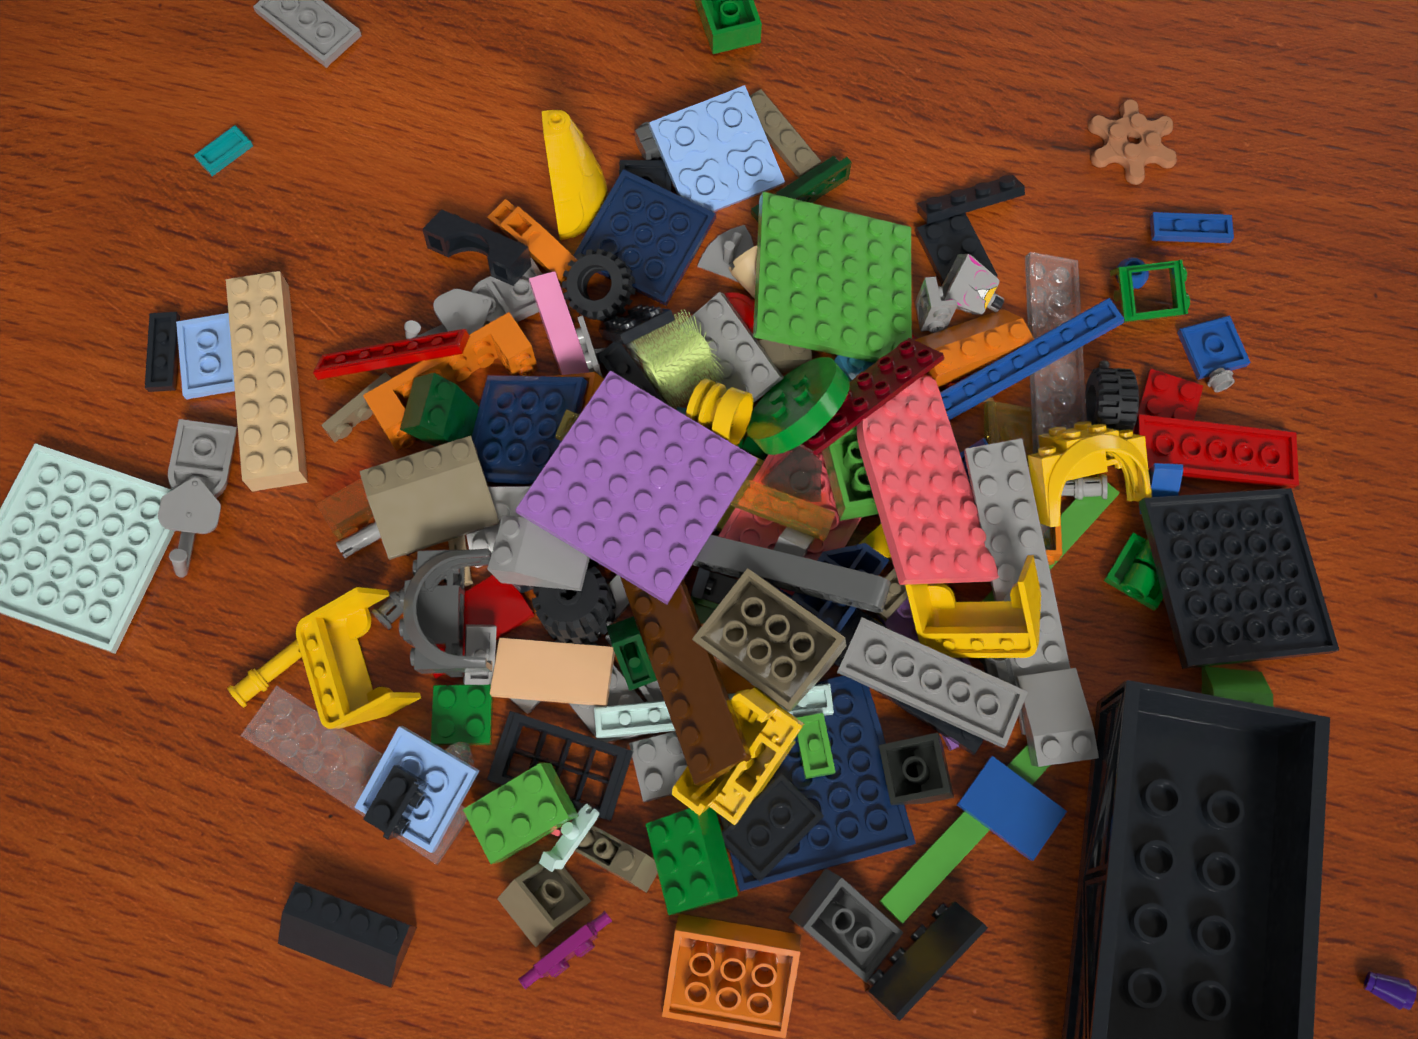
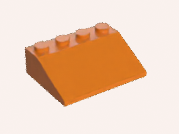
[662,914,801,1038]

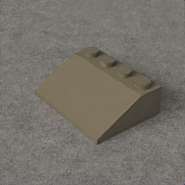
[359,436,500,560]
[692,568,846,712]

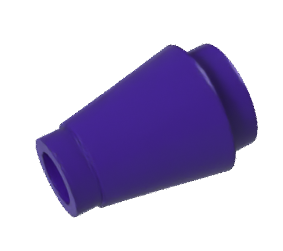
[1363,971,1417,1010]

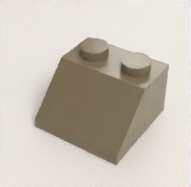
[497,863,591,947]

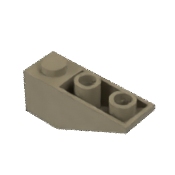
[575,826,658,893]

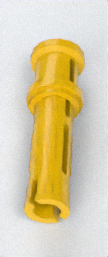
[227,639,302,708]

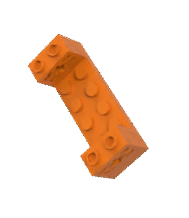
[363,312,538,451]

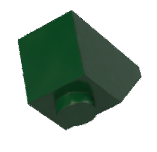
[606,616,657,691]

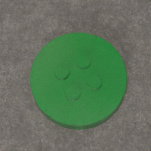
[746,357,850,455]

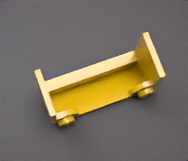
[905,555,1041,658]
[296,587,421,729]

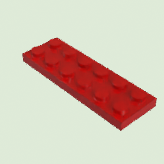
[1134,414,1299,488]

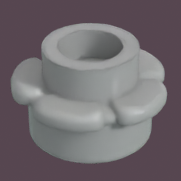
[1207,368,1235,392]

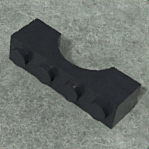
[422,209,532,286]

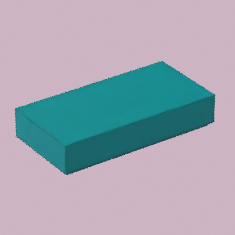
[194,125,253,176]

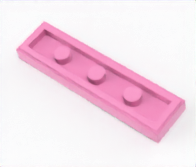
[529,271,589,375]

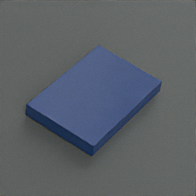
[957,756,1067,861]

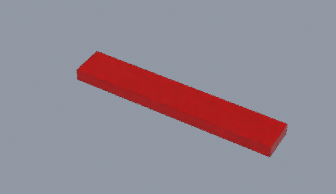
[313,329,470,380]

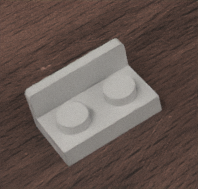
[915,276,958,333]

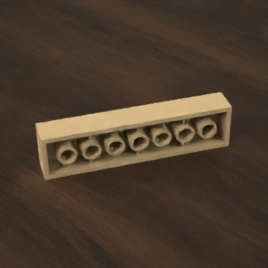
[226,271,308,492]

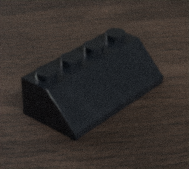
[278,882,417,988]
[865,901,988,1021]

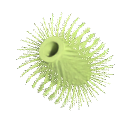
[631,310,724,408]

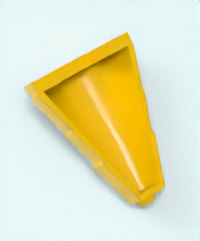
[542,110,607,240]

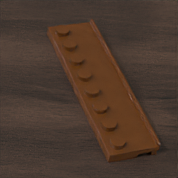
[620,577,752,787]

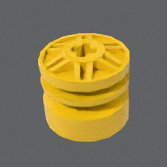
[685,378,753,446]

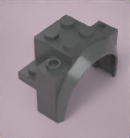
[399,548,492,677]

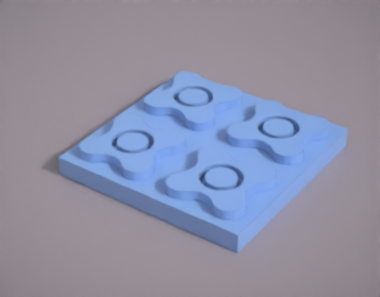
[648,85,785,212]

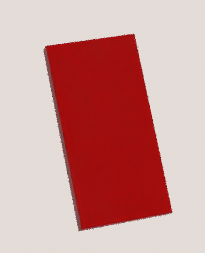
[432,575,535,679]

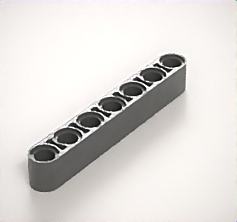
[692,535,891,612]

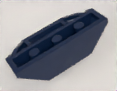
[790,543,889,633]

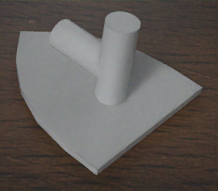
[697,225,754,282]

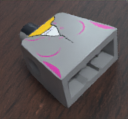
[941,254,1004,315]

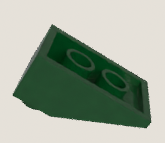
[400,373,479,447]

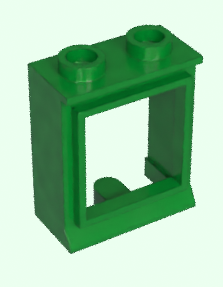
[1110,260,1190,323]

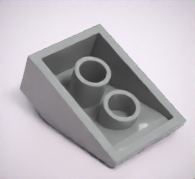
[487,515,590,591]
[1016,668,1099,767]

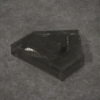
[761,446,822,502]

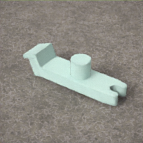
[539,804,599,872]

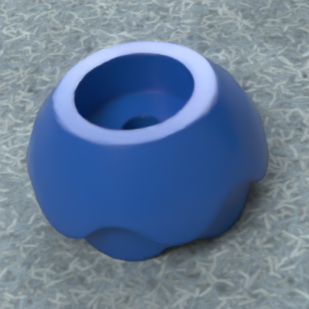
[1116,258,1149,289]

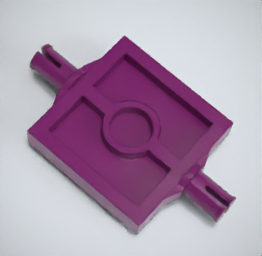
[518,911,612,989]

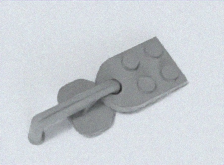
[404,258,543,339]
[158,419,237,578]

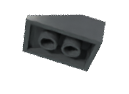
[788,868,904,983]

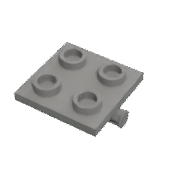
[576,316,640,377]

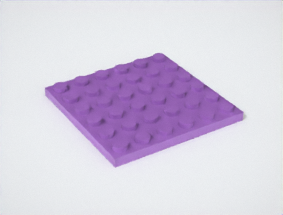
[516,371,758,604]

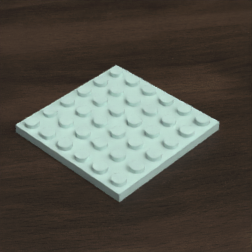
[0,444,175,654]

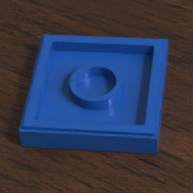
[1177,315,1251,380]

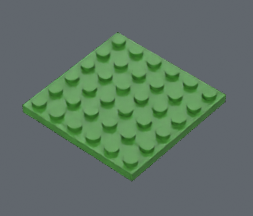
[753,192,912,363]

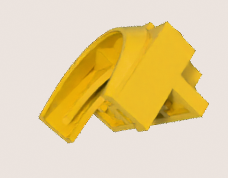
[1028,421,1152,527]
[672,687,805,825]

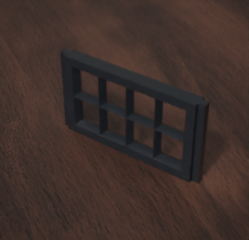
[487,711,634,821]

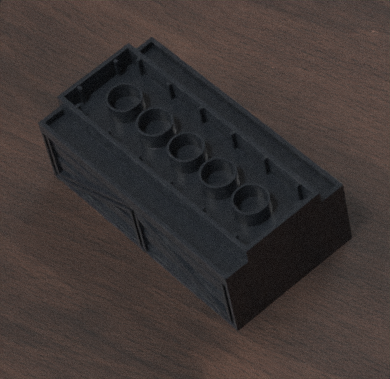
[1062,680,1330,1039]

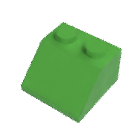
[1202,666,1274,707]

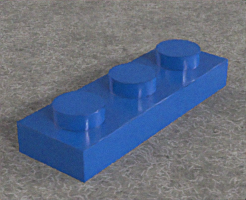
[1150,212,1234,243]

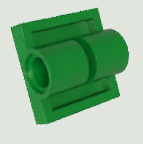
[1104,532,1163,611]

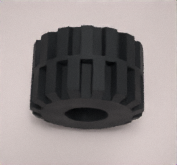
[532,564,616,645]

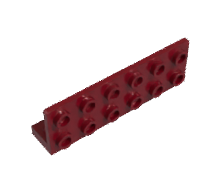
[790,338,945,461]

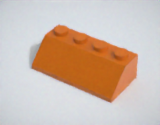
[915,309,1034,387]

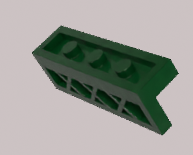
[751,156,852,222]

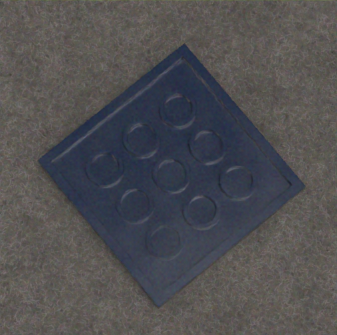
[573,169,716,306]
[471,375,588,485]

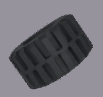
[562,249,636,321]
[1084,368,1139,431]

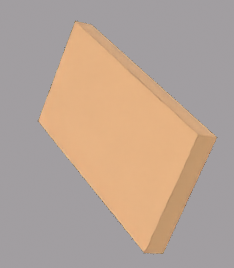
[490,638,615,706]

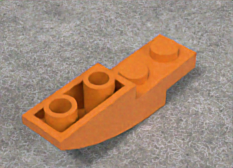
[487,199,577,283]

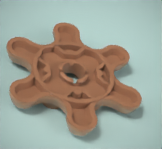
[1088,99,1177,185]

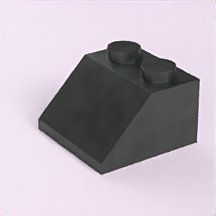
[879,733,954,805]

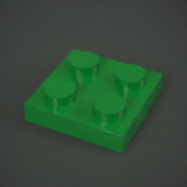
[431,685,493,746]

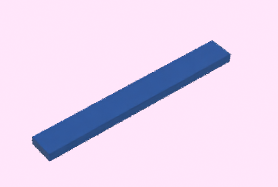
[940,298,1124,420]

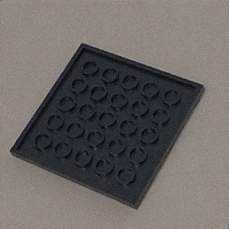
[1139,488,1339,669]

